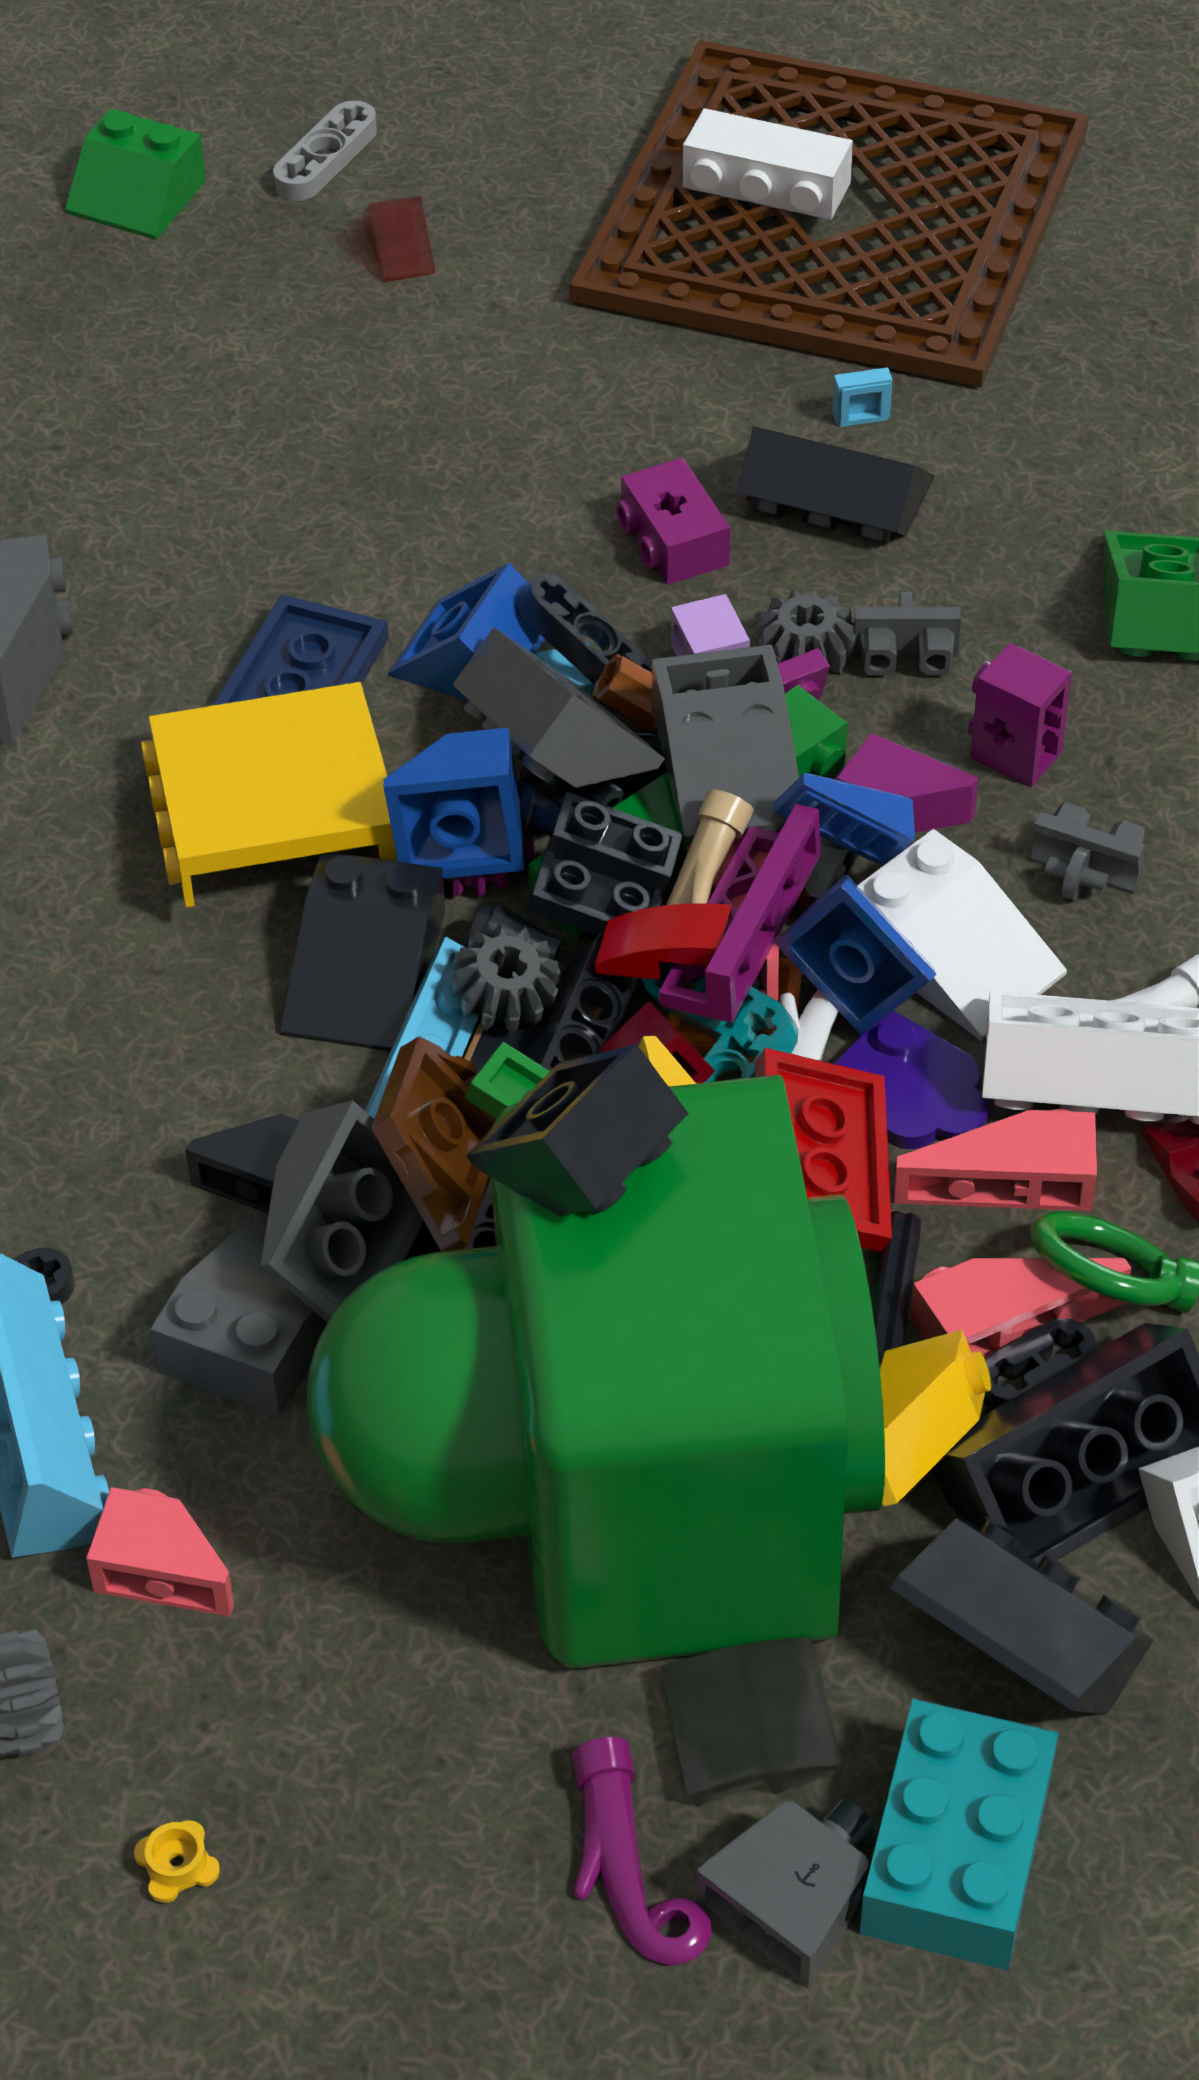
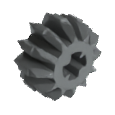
[757,588,856,675]
[451,923,560,1035]
[0,1629,64,1757]

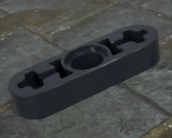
[518,573,652,685]

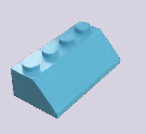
[0,1253,109,1558]

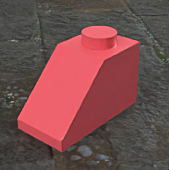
[86,1487,234,1617]

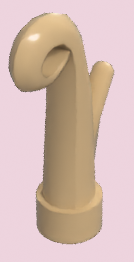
[638,789,754,981]

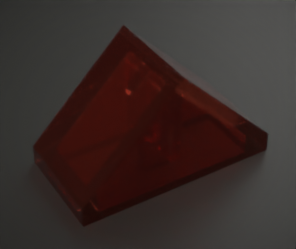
[361,195,435,283]

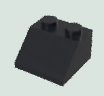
[466,1044,689,1216]

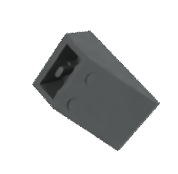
[652,644,799,842]

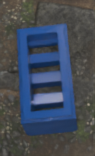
[774,773,915,865]

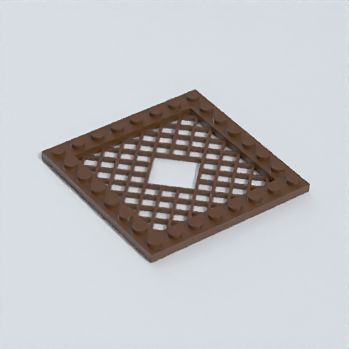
[569,40,1089,387]

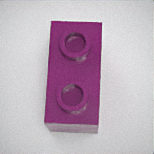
[615,457,730,585]
[968,643,1072,788]

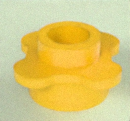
[134,1820,220,1903]

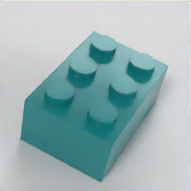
[860,1699,1059,1971]

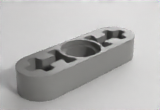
[273,101,377,201]

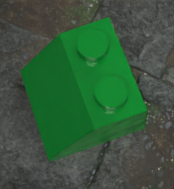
[65,108,206,240]

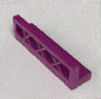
[659,804,821,1023]

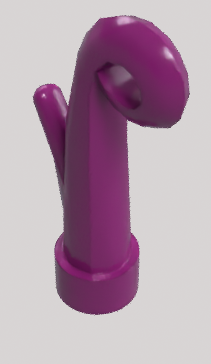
[572,1737,712,1965]

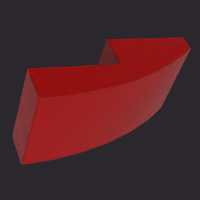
[595,903,732,980]

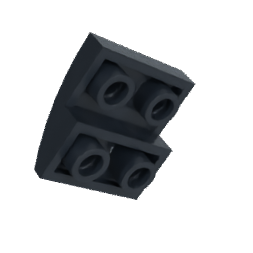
[526,791,683,936]

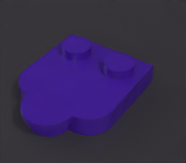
[834,1010,988,1149]

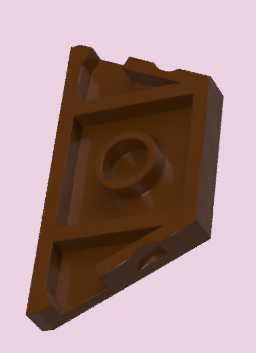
[371,1036,497,1252]

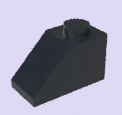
[185,1114,299,1214]

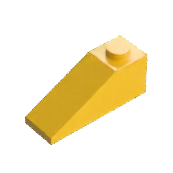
[880,1330,991,1507]

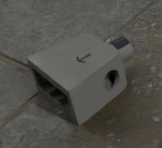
[697,1799,874,1988]

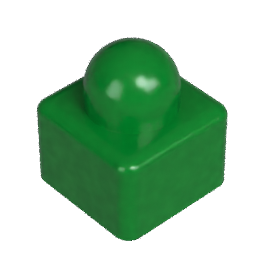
[307,1075,885,1668]

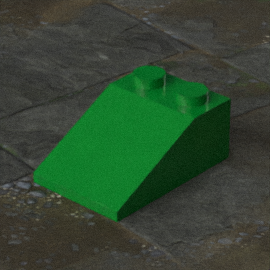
[1102,530,1199,661]

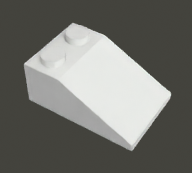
[857,829,1067,1041]

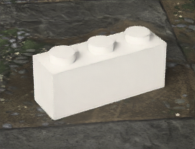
[683,108,853,220]

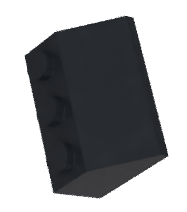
[736,426,935,543]
[890,1516,1153,1714]

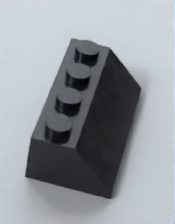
[932,1323,1199,1564]

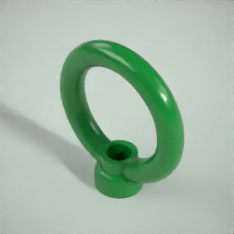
[1030,1211,1199,1314]

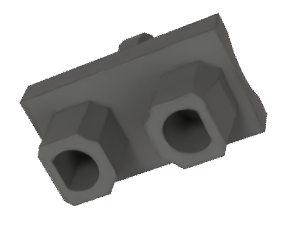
[853,590,961,675]
[1030,802,1145,901]

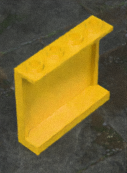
[141,682,398,908]

